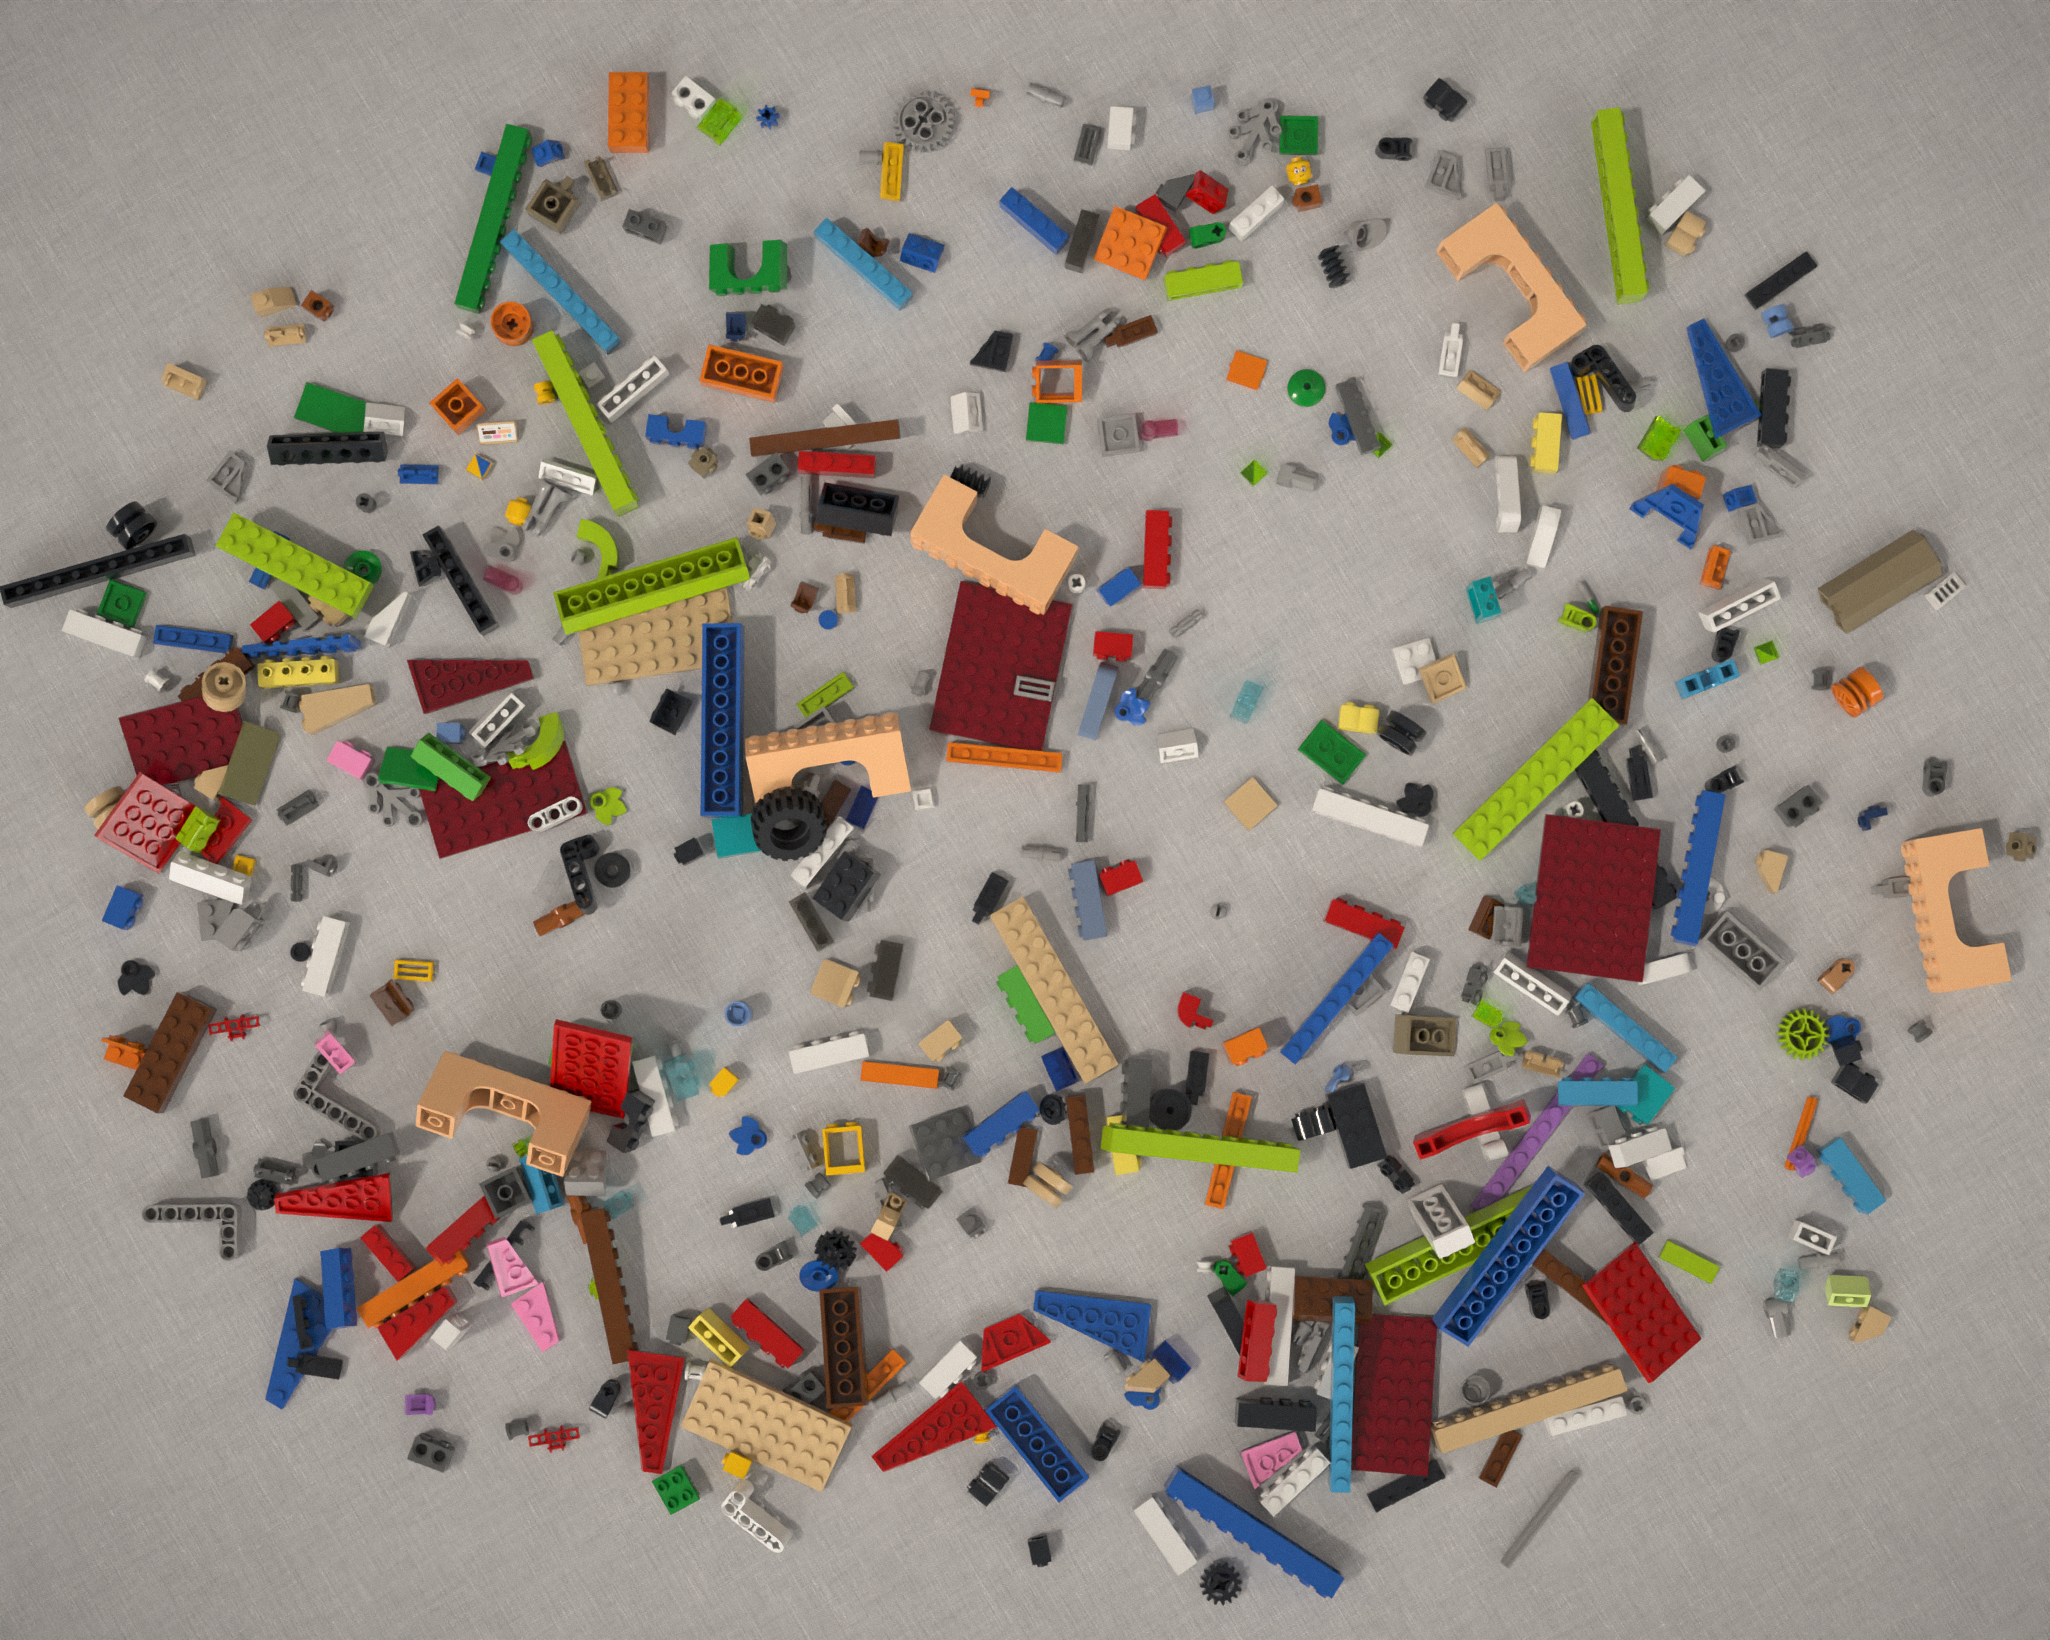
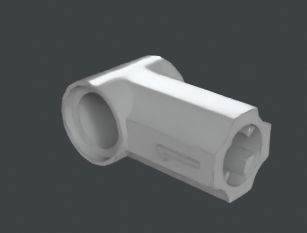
[1276,464,1316,492]
[1763,1297,1791,1339]

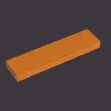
[860,1061,939,1089]

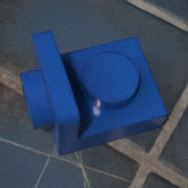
[1723,485,1757,512]

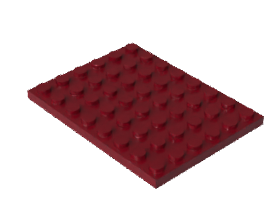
[929,581,1072,751]
[1526,814,1661,983]

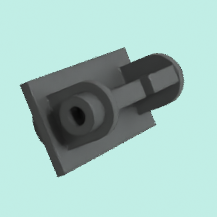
[1788,323,1831,348]
[276,789,320,826]
[1461,964,1488,1006]
[253,1158,297,1185]

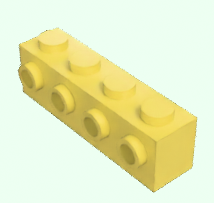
[257,656,339,689]

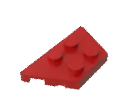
[981,1313,1051,1372]

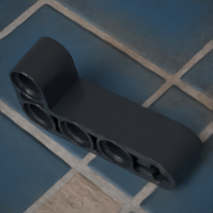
[1571,345,1636,412]
[560,835,600,915]
[1207,1286,1244,1356]

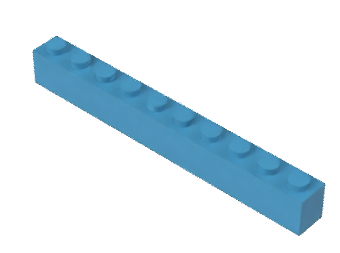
[1329,1296,1355,1493]

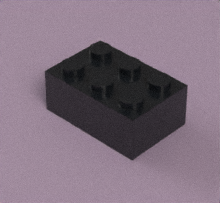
[812,851,881,922]

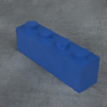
[999,187,1069,255]
[962,1091,1039,1157]
[320,1248,357,1329]

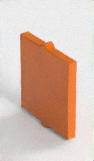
[1226,350,1267,391]

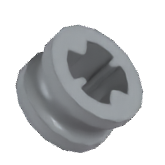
[1627,1396,1646,1415]

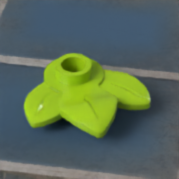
[589,787,627,826]
[1489,1021,1528,1057]

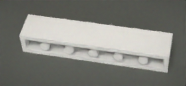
[1310,787,1429,848]
[1263,1265,1295,1386]

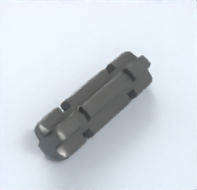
[291,864,302,902]

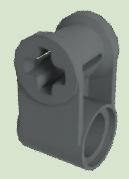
[1922,759,1948,797]
[755,1240,794,1271]

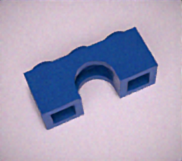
[645,414,707,450]

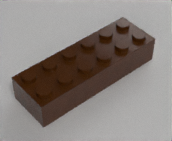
[1588,606,1643,727]
[123,992,217,1114]
[819,1287,869,1409]

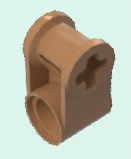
[1817,959,1855,994]

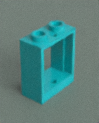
[1465,576,1502,624]

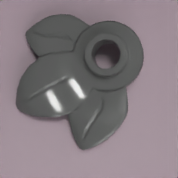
[302,1139,335,1178]

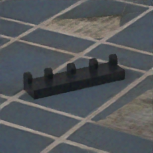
[473,1219,535,1291]
[1367,1459,1446,1513]

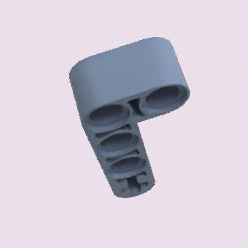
[1078,661,1119,741]

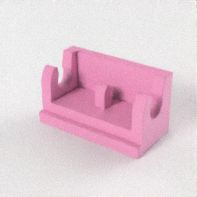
[315,1030,355,1074]

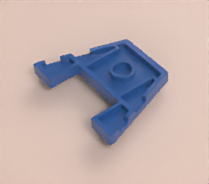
[1629,484,1704,549]

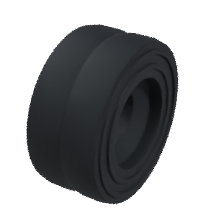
[594,852,630,888]

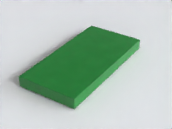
[294,382,366,433]

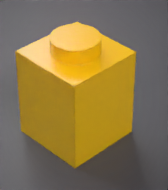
[709,1067,740,1098]
[722,1451,753,1479]

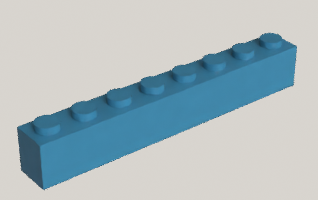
[500,229,621,355]

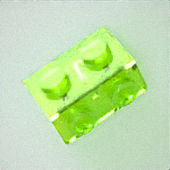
[1637,416,1681,461]

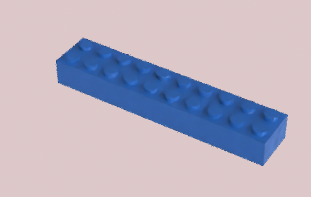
[700,623,745,818]
[1432,1165,1585,1347]
[1164,1465,1344,1599]

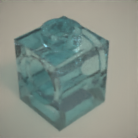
[602,1190,634,1220]
[1774,1268,1799,1302]

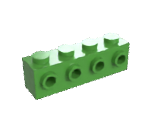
[411,733,491,801]
[996,965,1055,1044]

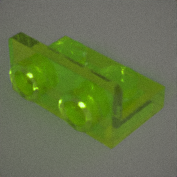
[697,98,742,146]

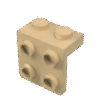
[811,959,861,1008]

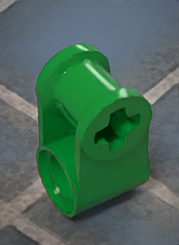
[1188,222,1226,249]
[1213,1259,1248,1297]

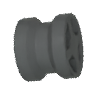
[1907,1019,1933,1043]

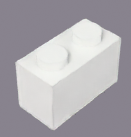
[1107,106,1136,150]
[1788,1220,1837,1255]

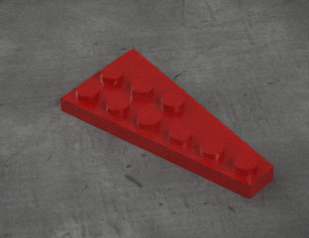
[274,1173,393,1222]
[627,1349,685,1474]

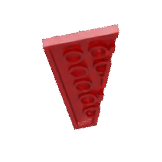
[871,1381,998,1472]

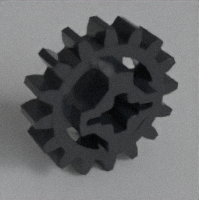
[814,1230,857,1271]
[1200,1561,1242,1606]

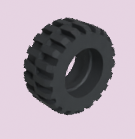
[751,787,827,861]

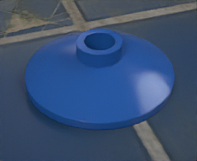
[799,1260,838,1292]

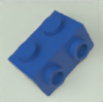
[900,233,945,273]

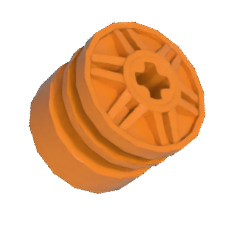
[490,301,534,346]
[1831,667,1883,718]

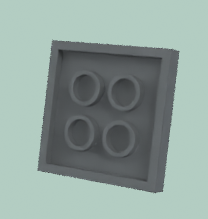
[909,1107,981,1181]

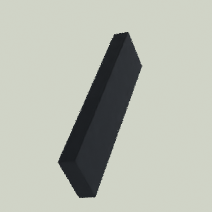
[1744,251,1817,310]

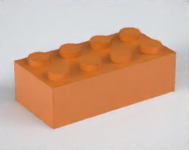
[608,72,649,153]
[699,344,784,403]

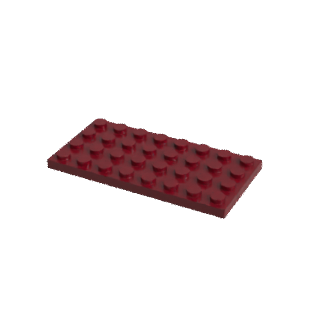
[419,741,588,859]
[1351,1313,1437,1476]

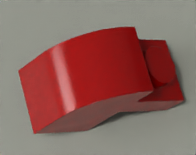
[1177,992,1214,1030]

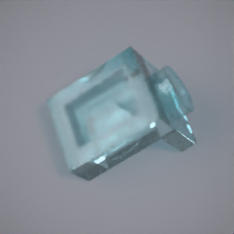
[788,1205,818,1236]

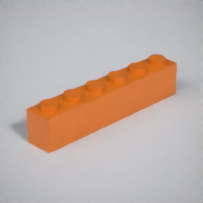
[356,1250,472,1329]

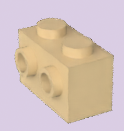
[918,1020,963,1062]

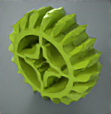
[1776,1008,1830,1060]

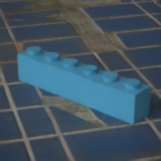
[814,217,912,311]
[1572,983,1678,1073]

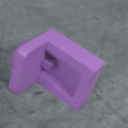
[1787,1145,1817,1178]
[405,1393,436,1415]

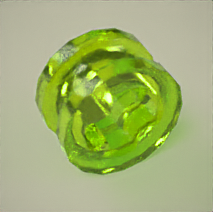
[512,1139,528,1158]

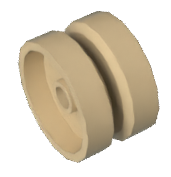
[202,662,246,712]
[84,786,125,830]
[1023,1161,1073,1208]

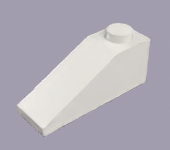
[1526,505,1561,568]
[364,591,412,648]

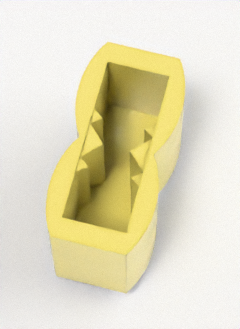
[1337,702,1380,734]

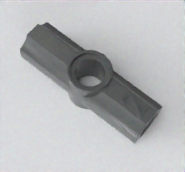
[1136,648,1178,701]
[190,1118,219,1179]

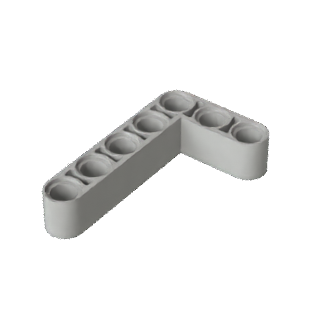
[293,1051,381,1141]
[142,1203,242,1261]

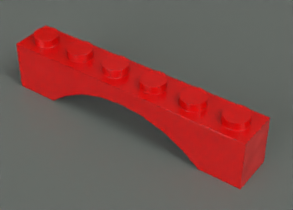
[1413,1099,1531,1160]

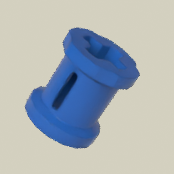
[1035,342,1059,361]

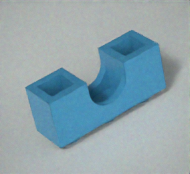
[1675,659,1740,700]

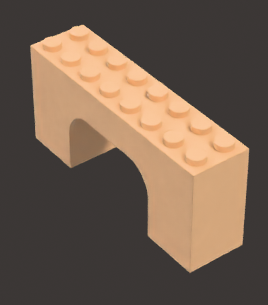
[1436,202,1587,372]
[910,474,1079,615]
[745,712,911,803]
[1901,828,2012,993]
[416,1051,591,1177]

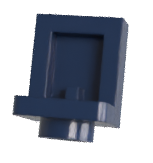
[726,312,746,342]
[1857,805,1888,831]

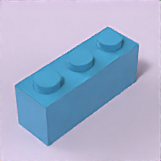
[519,1156,565,1214]

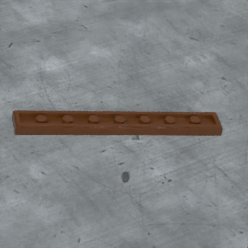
[749,419,901,457]

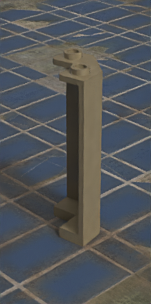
[1817,530,1942,634]

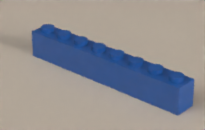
[1670,790,1726,946]
[1280,932,1394,1065]

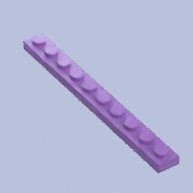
[1470,1053,1604,1211]

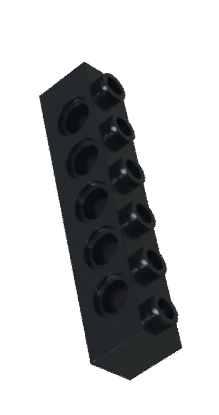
[267,432,388,466]
[422,525,500,636]

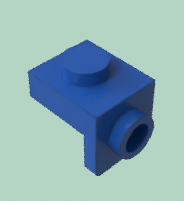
[531,139,565,167]

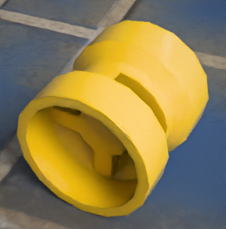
[533,381,556,405]

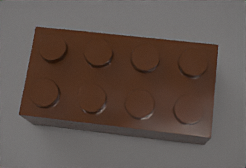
[1292,1276,1372,1325]

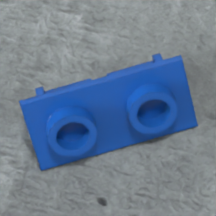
[398,464,439,484]

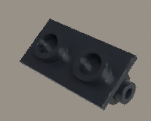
[1377,1154,1415,1194]

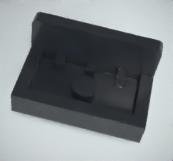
[649,688,693,735]

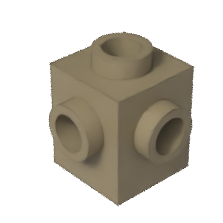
[688,447,719,479]
[2006,832,2037,862]

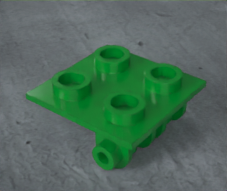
[652,1464,700,1515]

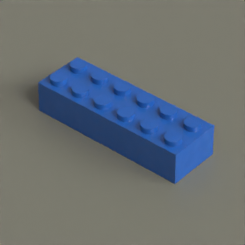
[985,1383,1089,1503]

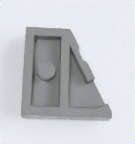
[1425,150,1461,200]
[206,451,247,504]
[1738,503,1784,545]
[197,899,235,941]

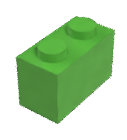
[1683,414,1728,462]

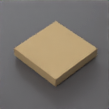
[1418,653,1467,704]
[1223,777,1278,831]

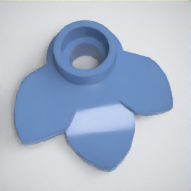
[1325,1064,1352,1092]

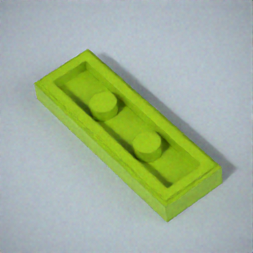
[796,672,854,718]
[1658,1240,1720,1284]

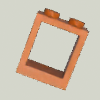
[1032,360,1082,403]

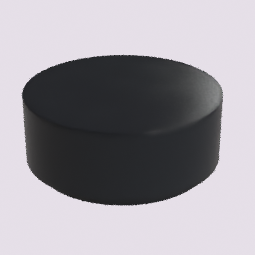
[290,942,311,962]

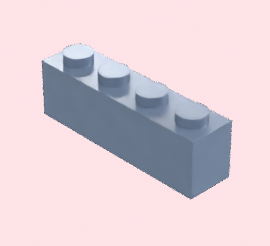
[1068,860,1107,940]

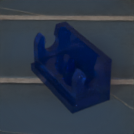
[846,785,879,829]
[1041,1046,1079,1092]
[1146,1340,1192,1384]

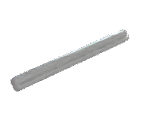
[1501,1471,1578,1568]

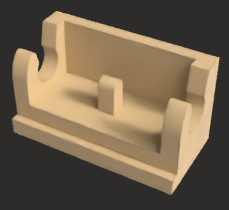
[161,363,207,401]

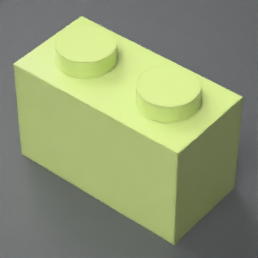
[1825,1275,1871,1307]

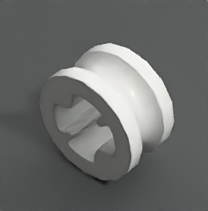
[456,323,475,340]
[1197,1261,1214,1272]

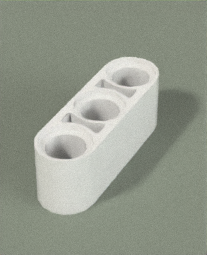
[528,797,583,832]
[1637,953,1692,985]

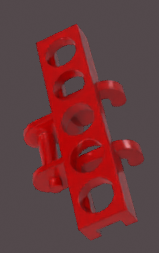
[208,1014,261,1042]
[528,1425,580,1453]

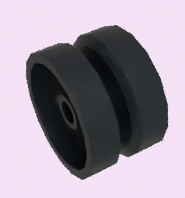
[106,501,157,550]
[1376,710,1427,756]
[1149,1089,1192,1131]

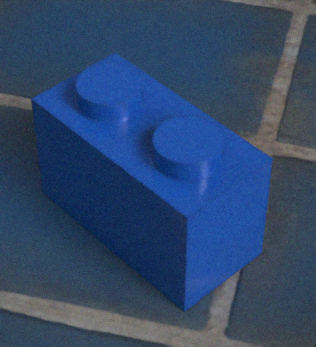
[102,885,143,930]

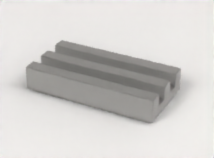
[1014,675,1055,702]

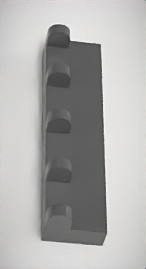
[1336,377,1381,455]
[1337,1203,1385,1280]

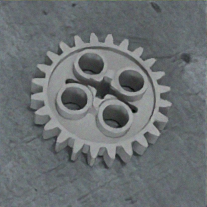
[893,90,954,153]

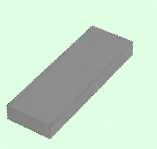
[269,579,321,630]

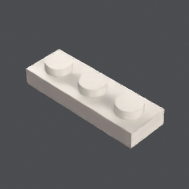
[538,459,598,495]

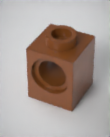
[1292,184,1322,212]
[301,290,334,322]

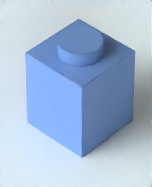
[1191,85,1215,114]
[436,723,466,744]

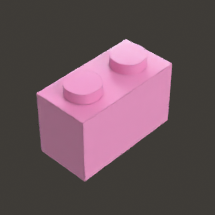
[326,740,375,780]

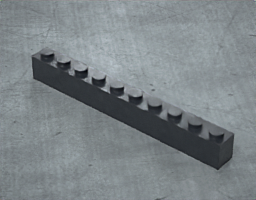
[0,534,196,608]
[1574,749,1677,910]

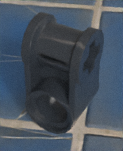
[1375,137,1412,161]
[1711,627,1740,663]
[1705,765,1744,793]
[1525,1281,1550,1319]
[588,1379,621,1419]
[1090,1422,1121,1461]

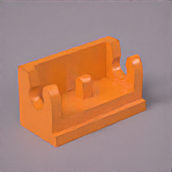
[1699,545,1731,590]

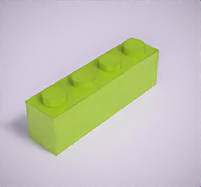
[1163,260,1243,301]

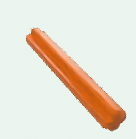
[1784,1097,1818,1171]

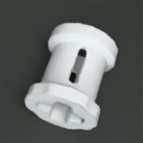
[1068,574,1085,593]
[144,668,171,693]
[1563,801,1584,818]
[685,1362,707,1380]

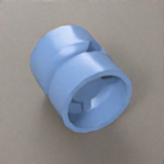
[1761,304,1794,338]
[725,1001,752,1026]

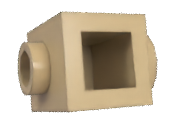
[746,508,776,540]

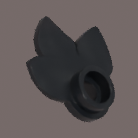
[1396,783,1434,817]
[118,960,155,996]

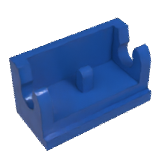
[1096,567,1141,607]

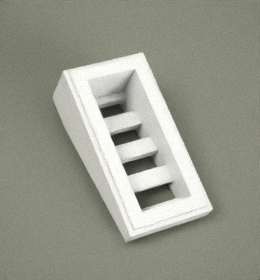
[1924,572,1966,610]

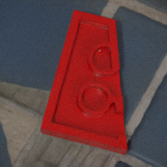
[200,797,252,865]

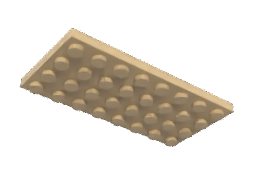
[578,587,732,686]
[681,1359,853,1492]

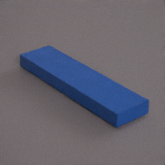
[1550,361,1591,440]
[153,625,233,654]

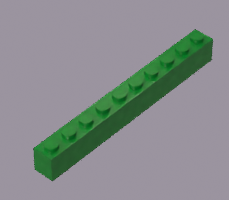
[454,124,532,314]

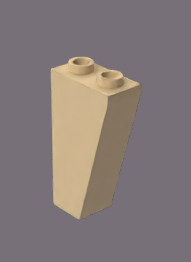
[299,684,376,735]

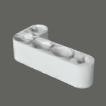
[1495,456,1521,533]
[1462,1084,1508,1162]
[721,1479,792,1553]

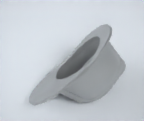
[1344,219,1387,251]

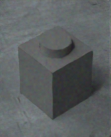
[666,1314,692,1346]

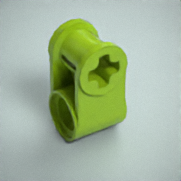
[1557,603,1597,633]

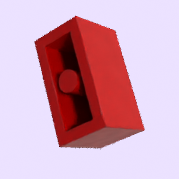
[250,600,297,644]
[1093,631,1133,662]
[1099,859,1143,897]
[1228,1231,1267,1277]
[860,1233,904,1272]

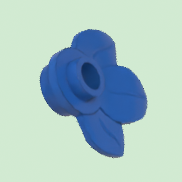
[1328,413,1356,445]
[1114,688,1151,726]
[1825,1015,1861,1044]
[729,1116,767,1155]
[1124,1386,1162,1410]

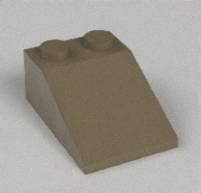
[1393,1014,1457,1056]

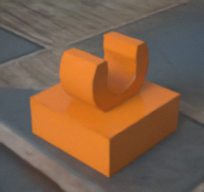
[970,88,991,107]

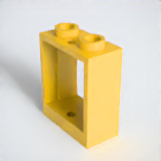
[822,1122,866,1176]

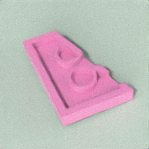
[486,1237,539,1297]
[511,1281,560,1352]
[1240,1431,1302,1489]

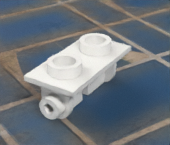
[737,552,772,593]

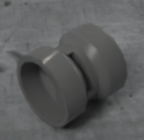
[600,1000,622,1020]
[805,1172,832,1199]

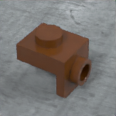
[857,228,890,258]
[790,581,819,613]

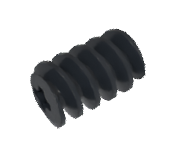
[1318,245,1352,288]
[950,464,991,498]

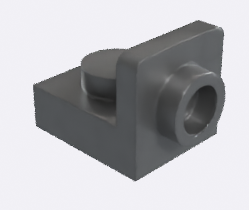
[305,857,338,877]
[957,1208,986,1239]

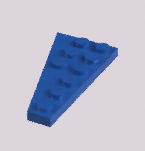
[1686,319,1762,439]
[242,634,362,658]
[265,1278,332,1410]
[1033,1290,1151,1363]

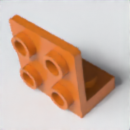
[101,1035,147,1070]

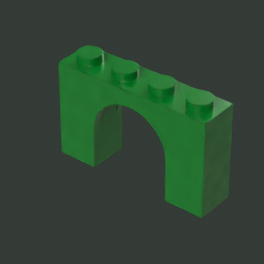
[709,240,787,296]

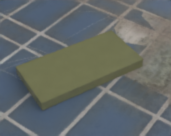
[218,721,281,806]

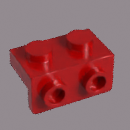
[1186,170,1228,214]

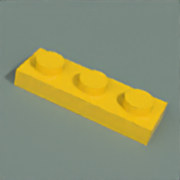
[880,141,904,202]

